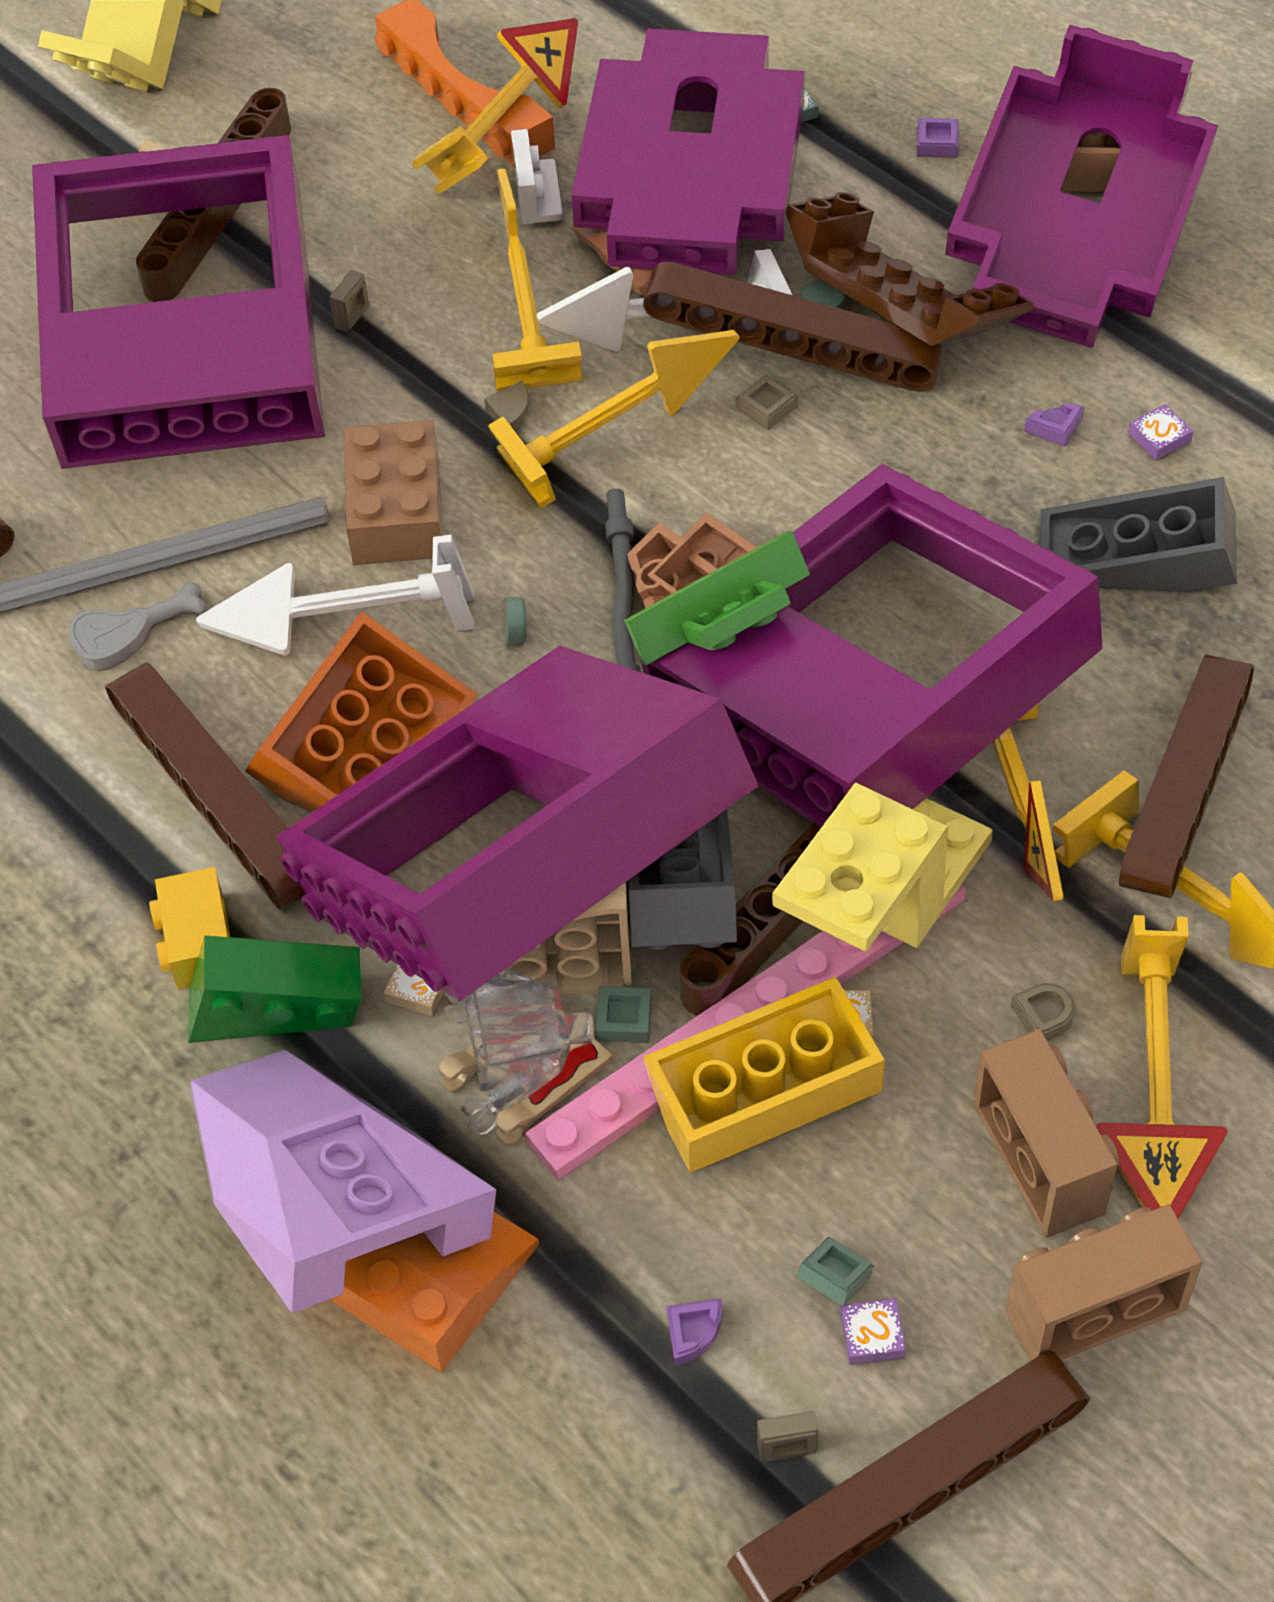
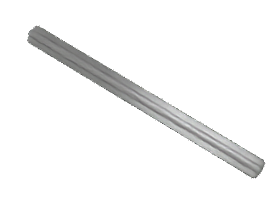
[0,497,329,612]

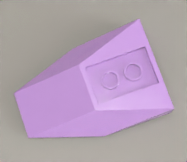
[191,1050,496,1313]

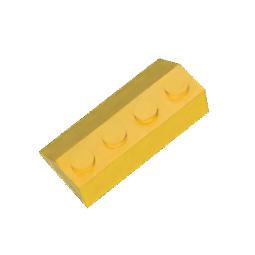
[643,977,885,1173]

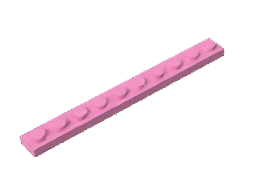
[525,885,966,1181]

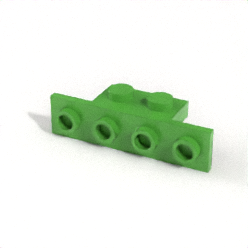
[624,531,810,665]

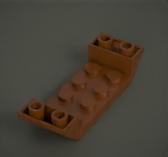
[785,192,1034,346]

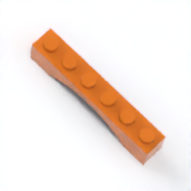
[375,0,555,167]

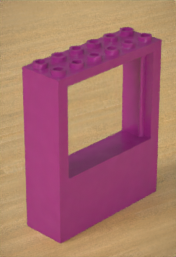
[32,135,325,469]
[640,464,1103,828]
[276,646,758,1001]

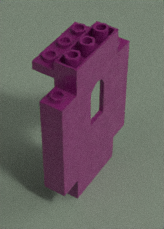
[945,24,1218,348]
[571,28,805,275]

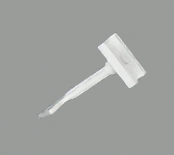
[536,249,792,352]
[196,534,475,656]

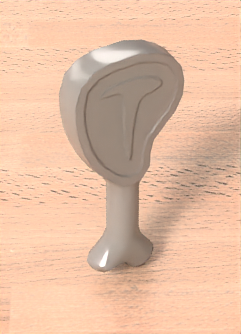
[69,582,206,671]

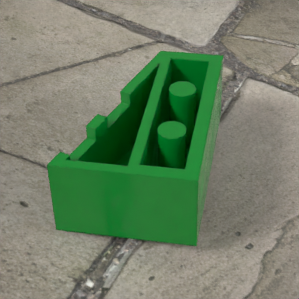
[188,935,362,1043]

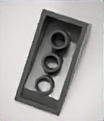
[1040,477,1237,591]
[629,809,737,950]

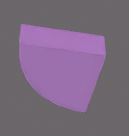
[1024,403,1085,446]
[666,1298,722,1366]

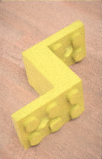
[38,0,222,92]
[772,783,993,952]

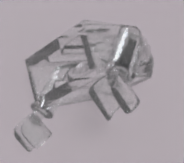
[443,969,594,1135]

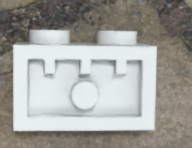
[511,129,563,225]

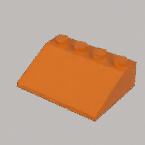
[245,611,478,812]
[329,1212,539,1373]

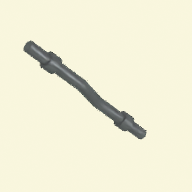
[605,489,641,672]

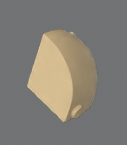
[478,880,632,998]

